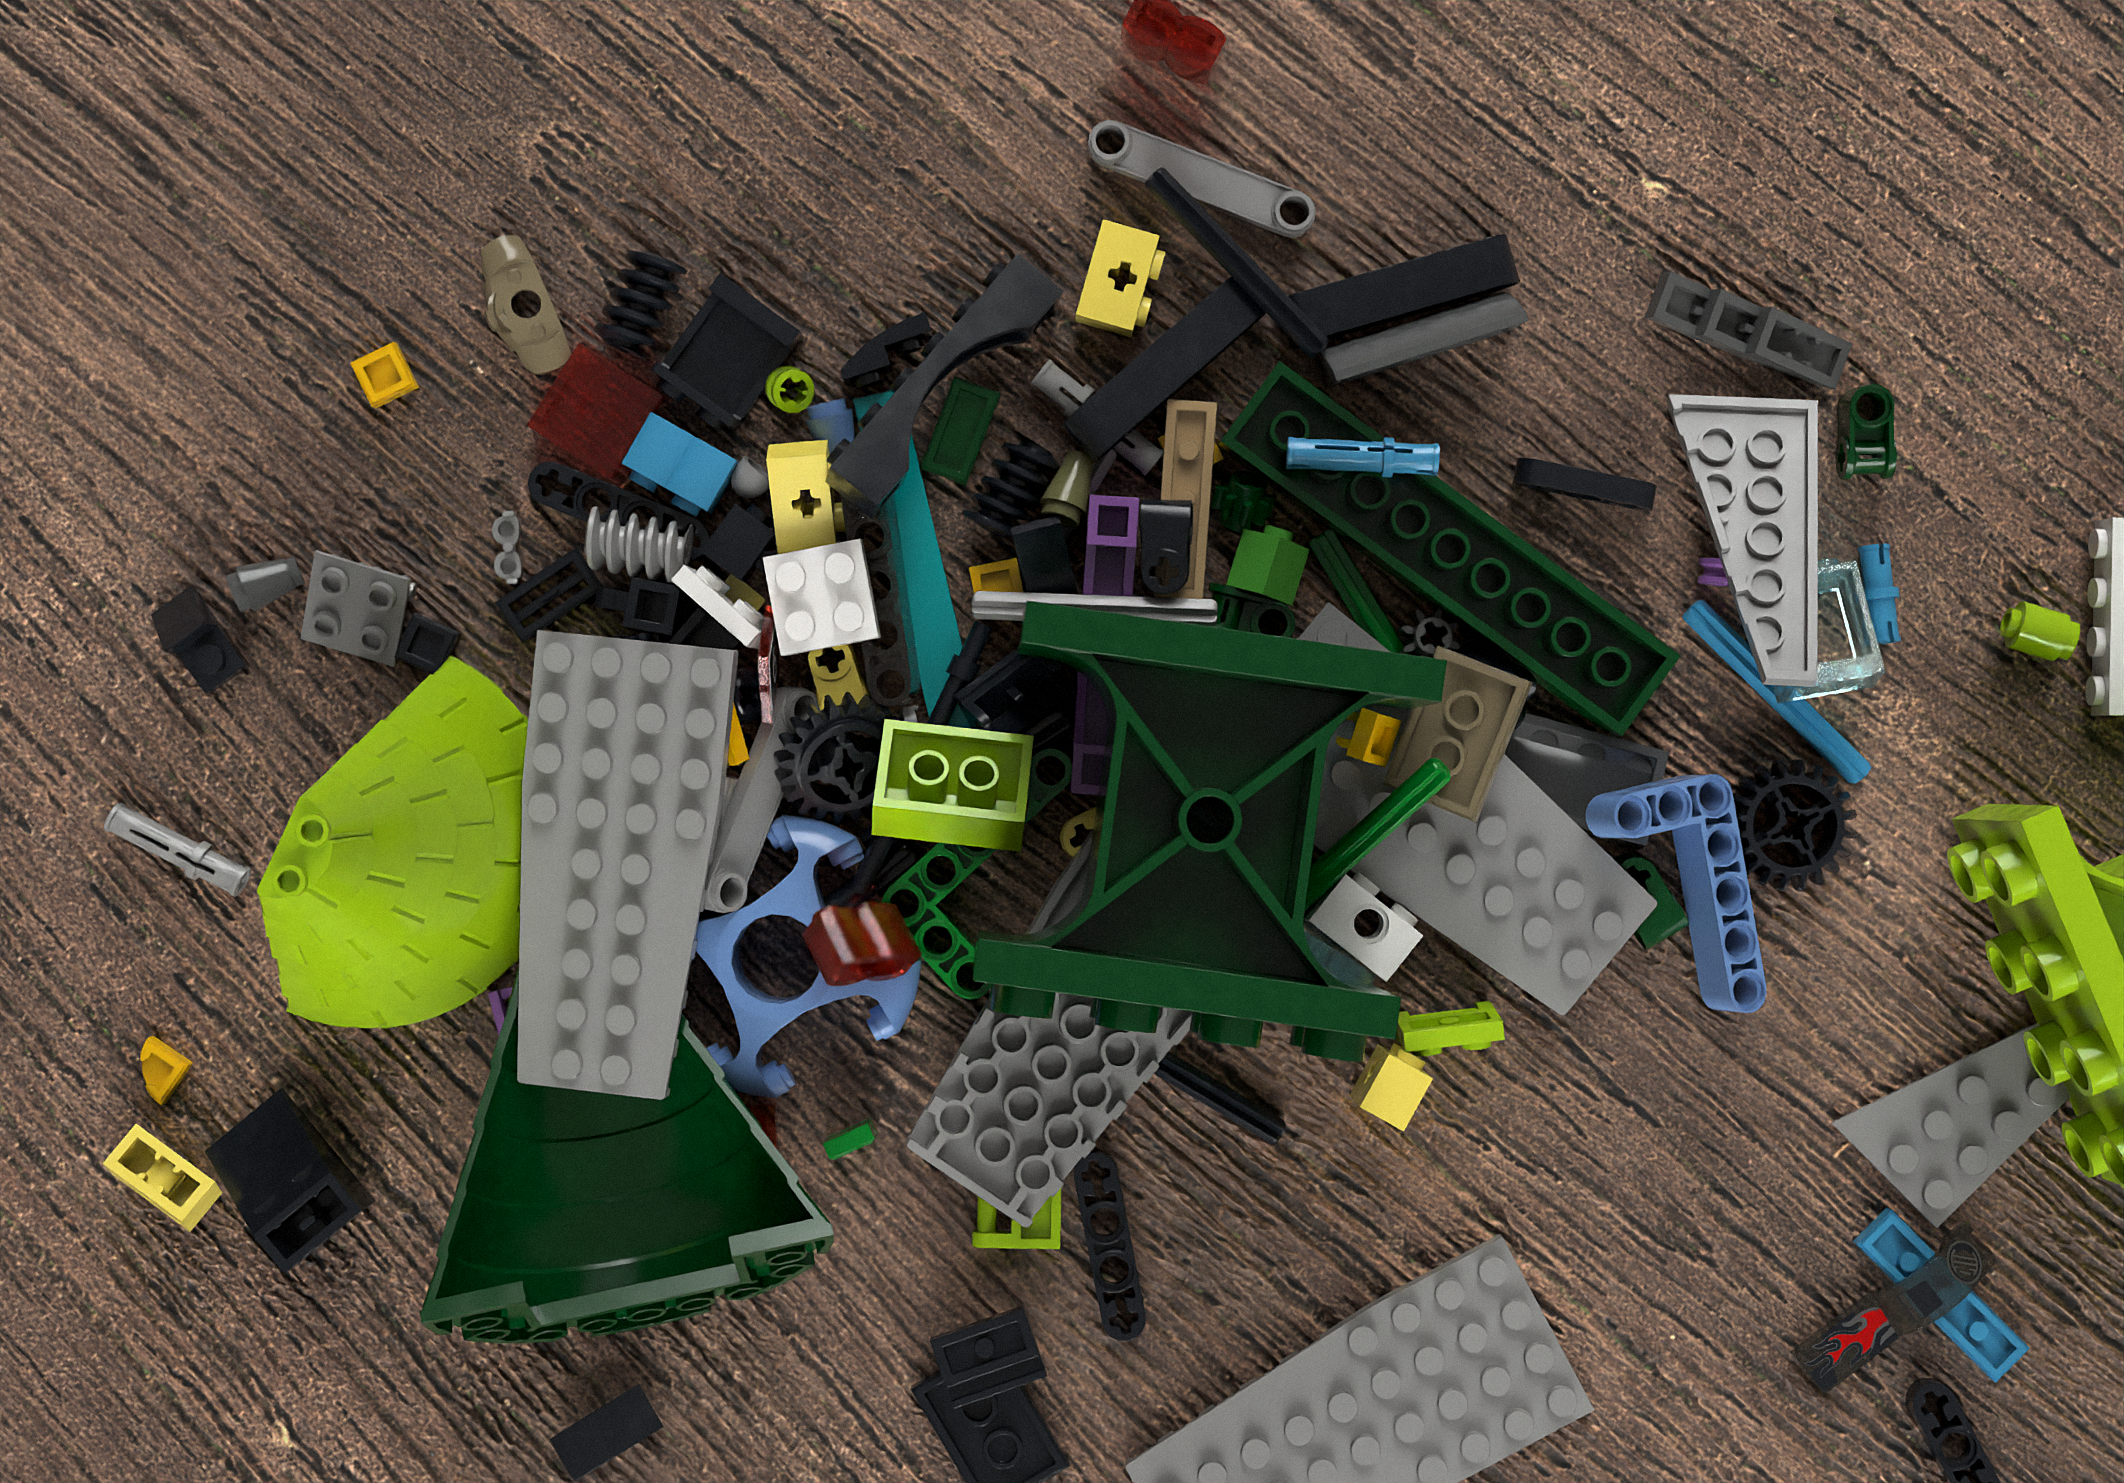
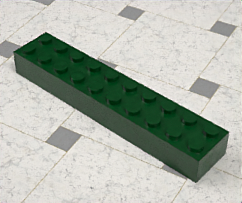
[1218,361,1680,736]

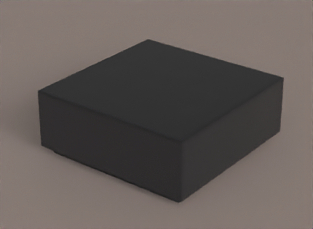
[394,612,462,674]

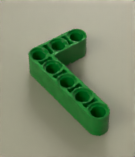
[882,748,1072,1000]

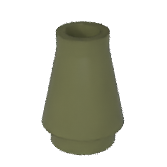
[1040,450,1095,528]

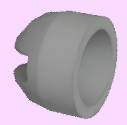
[731,456,769,498]

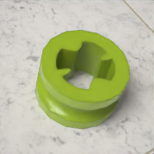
[765,365,815,413]

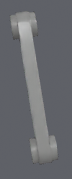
[1088,120,1316,238]
[704,686,820,913]

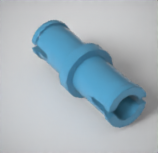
[1857,543,1901,645]

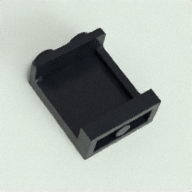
[651,273,804,432]

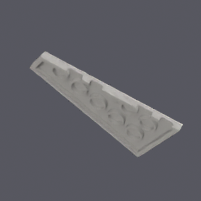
[1666,394,1818,687]
[1831,1021,2070,1228]

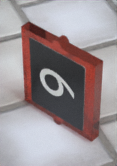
[758,605,780,723]

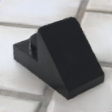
[151,586,250,694]

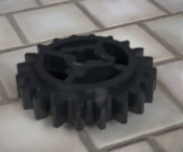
[773,692,899,824]

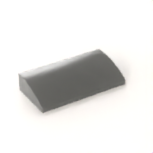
[1316,292,1528,389]
[1504,713,1669,850]

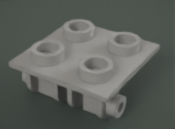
[300,550,417,667]

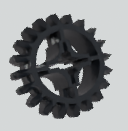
[1733,759,1857,891]

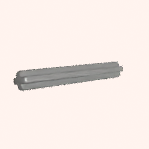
[972,591,1218,627]

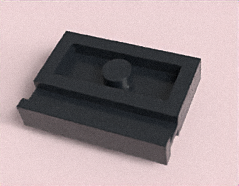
[930,1305,1047,1409]

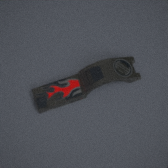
[1790,1220,1997,1395]

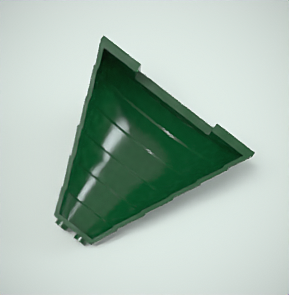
[420,967,834,1343]

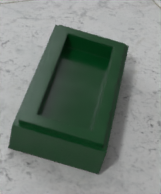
[920,376,1001,486]

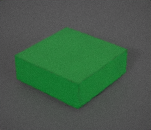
[823,1117,878,1161]

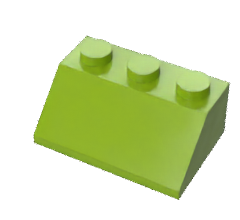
[871,719,1034,852]

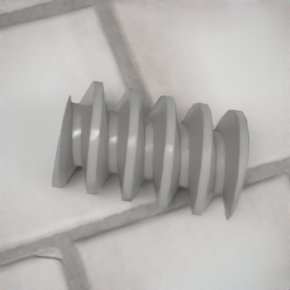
[584,506,694,585]

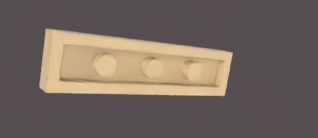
[1154,399,1218,599]

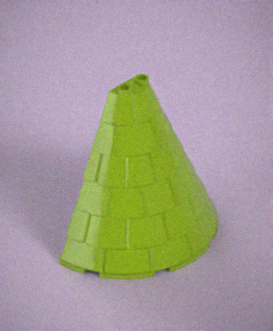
[257,655,528,1028]

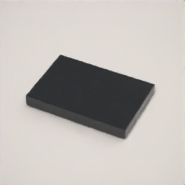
[911,1369,1070,1483]

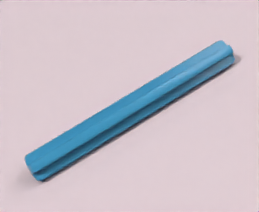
[1682,600,1871,784]

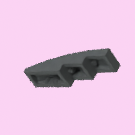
[1644,271,1853,390]

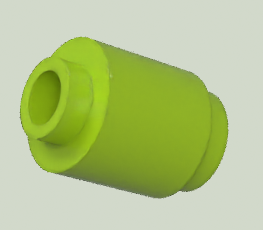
[1999,601,2080,661]

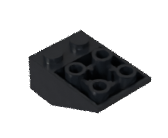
[205,1088,375,1274]

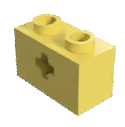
[1075,219,1166,337]
[766,440,846,554]
[1350,1043,1433,1131]
[103,1124,223,1232]

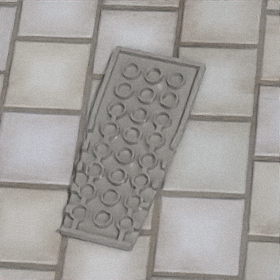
[1298,602,1657,1015]
[517,630,738,1100]
[905,802,1217,1227]
[1125,1234,1594,1483]

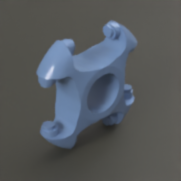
[695,815,922,1098]

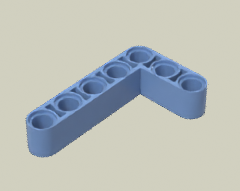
[1586,774,1766,1013]

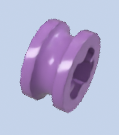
[1697,558,1729,587]

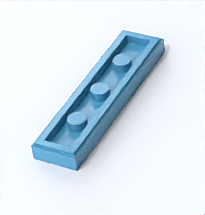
[1853,1207,2030,1383]

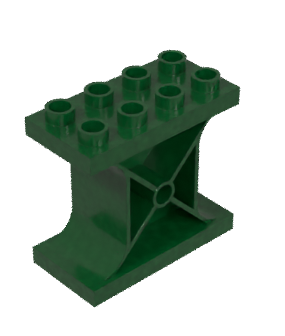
[972,600,1447,1062]

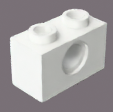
[1305,872,1423,982]

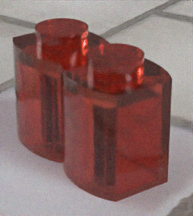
[1121,0,1226,84]
[802,901,922,986]

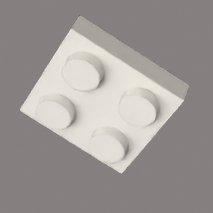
[762,539,881,656]
[671,565,771,649]

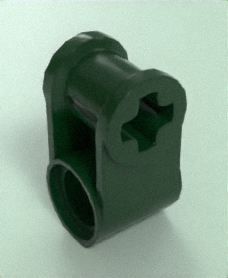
[1835,384,1897,480]
[1208,583,1295,638]
[1613,853,1689,950]

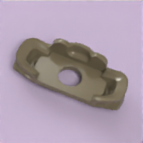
[481,235,571,375]

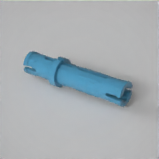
[1286,437,1440,478]

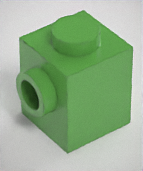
[1226,525,1310,606]

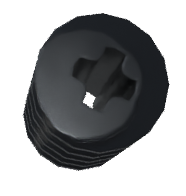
[594,251,688,362]
[961,429,1061,539]

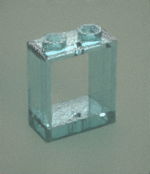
[1773,558,1885,703]

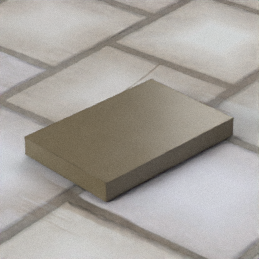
[1382,645,1533,822]

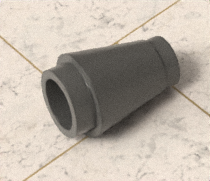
[226,556,305,613]

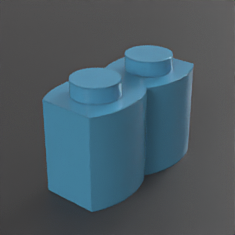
[622,412,739,517]

